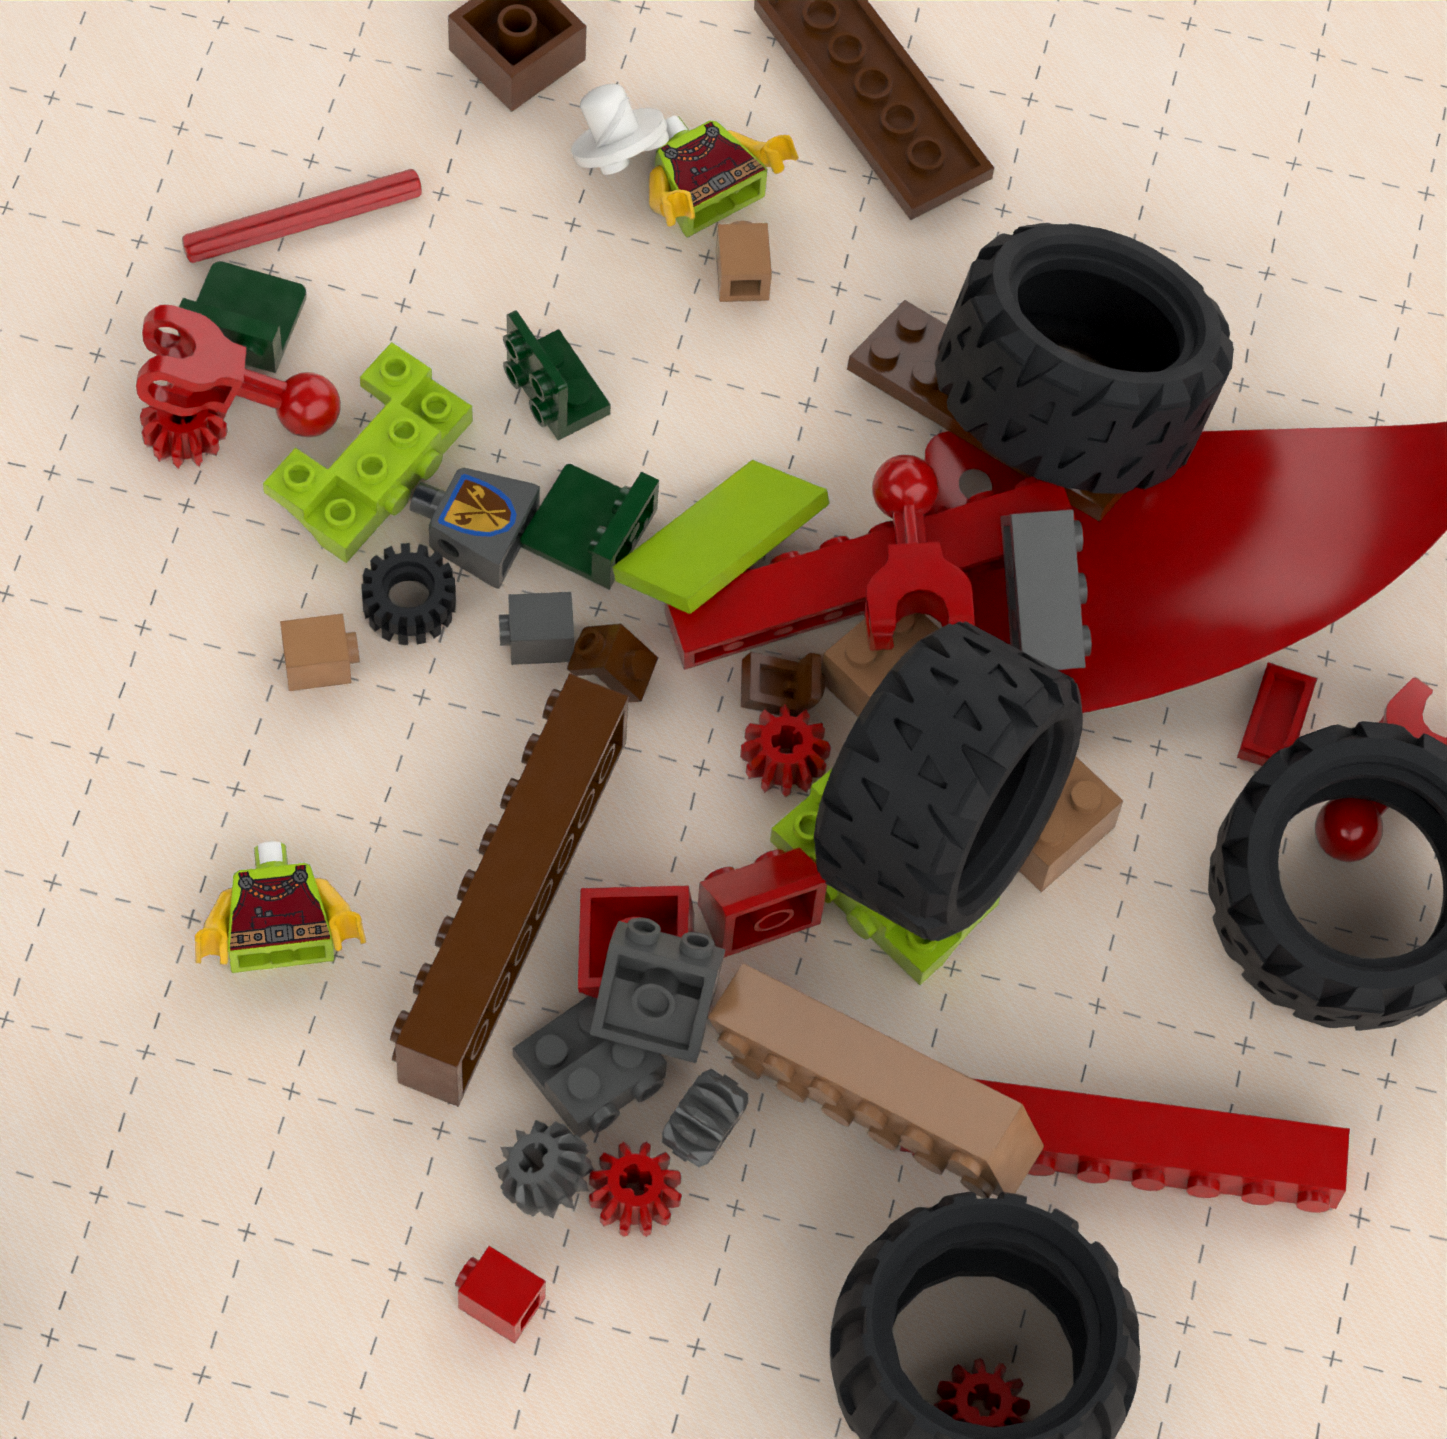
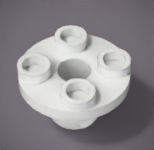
[571,84,669,175]

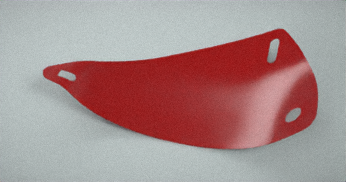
[924,421,1447,713]

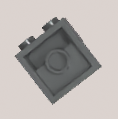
[590,918,726,1063]
[513,996,667,1137]

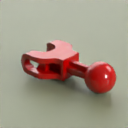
[136,304,341,438]
[864,454,975,651]
[1315,677,1447,862]

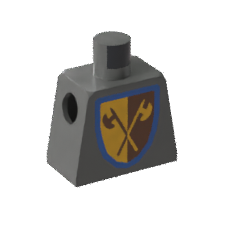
[410,468,540,589]

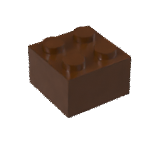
[448,0,587,112]

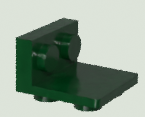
[503,310,611,441]
[520,464,659,590]

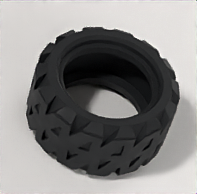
[935,223,1234,493]
[814,622,1083,941]
[1208,721,1447,1031]

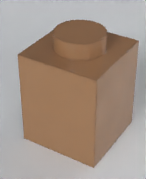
[716,221,772,302]
[280,613,360,691]

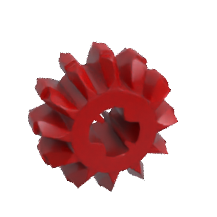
[140,382,228,469]
[740,704,831,798]
[589,1141,682,1238]
[934,1358,1030,1428]

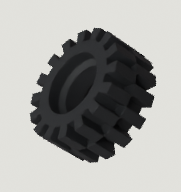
[361,543,456,645]

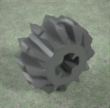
[662,1069,748,1167]
[495,1120,594,1218]

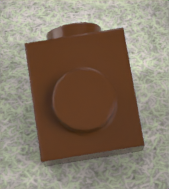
[567,623,659,703]
[741,652,826,717]

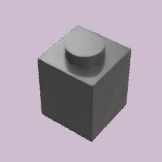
[499,592,574,665]

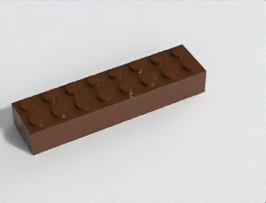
[390,673,629,1107]

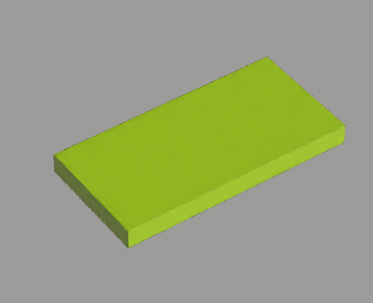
[612,460,830,614]

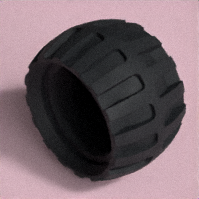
[830,1192,1141,1439]

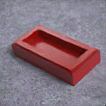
[1237,662,1318,766]

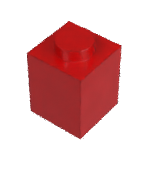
[455,1246,546,1344]

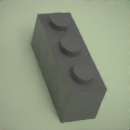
[1000,510,1092,670]

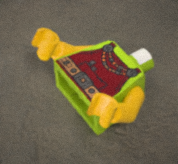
[649,116,799,238]
[194,841,366,973]

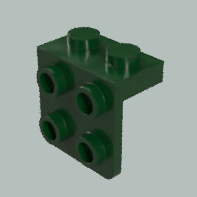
[178,261,307,373]

